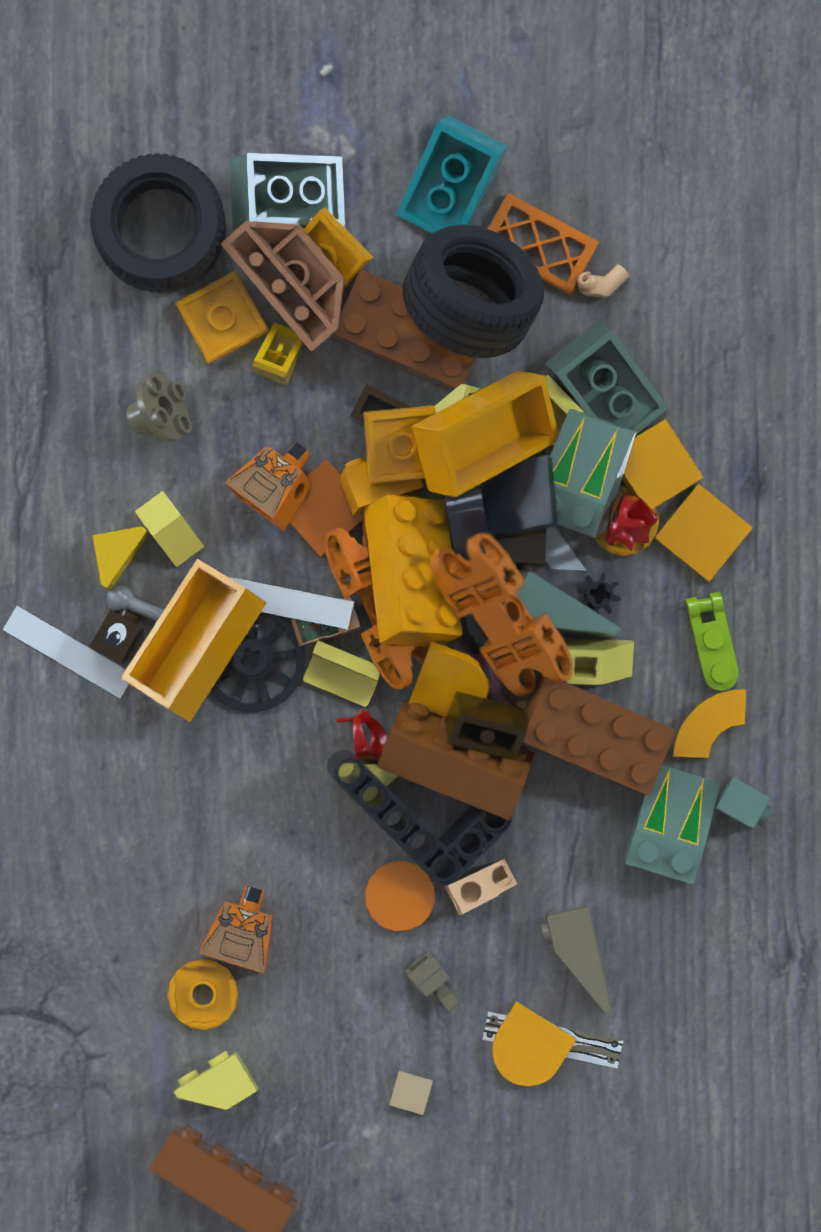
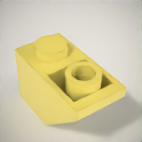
[563,639,634,685]
[174,1051,258,1110]

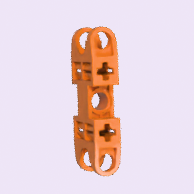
[324,518,447,689]
[431,533,573,696]

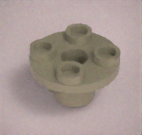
[126,373,192,442]

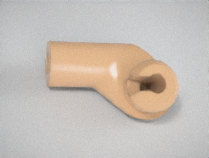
[577,264,630,298]

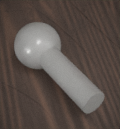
[106,585,164,622]

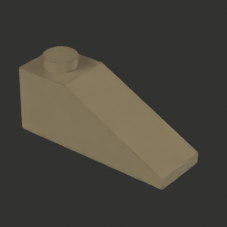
[541,906,612,1013]

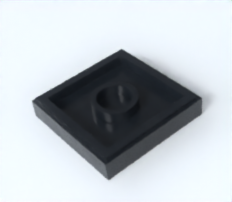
[484,455,558,539]

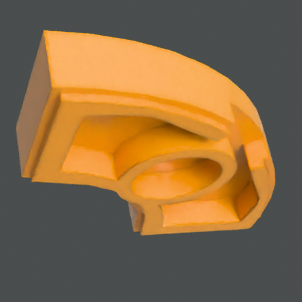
[672,689,746,758]

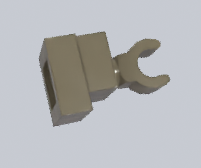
[405,951,461,1013]

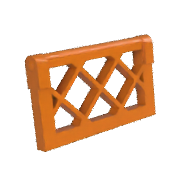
[488,193,599,296]

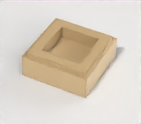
[389,1070,433,1115]

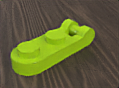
[685,591,739,691]

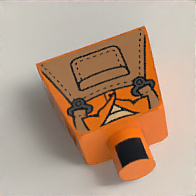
[225,442,312,532]
[199,885,273,974]

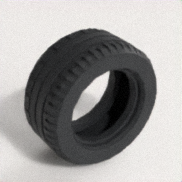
[90,153,226,293]
[402,225,544,358]

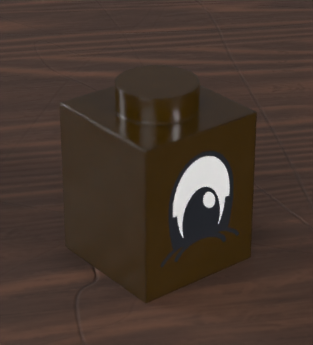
[90,608,144,665]

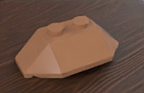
[221,221,345,352]

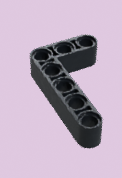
[444,485,488,655]
[327,750,512,885]

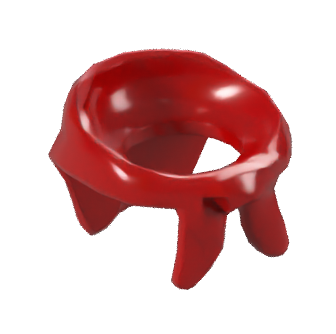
[605,494,658,550]
[336,709,388,764]

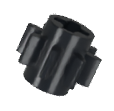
[576,573,621,614]

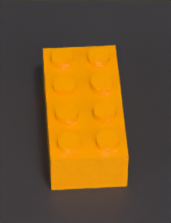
[412,370,559,497]
[364,494,462,647]
[121,559,266,722]

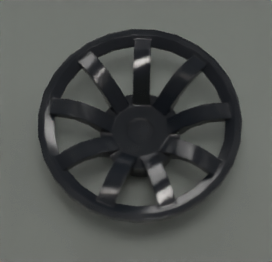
[211,612,305,712]

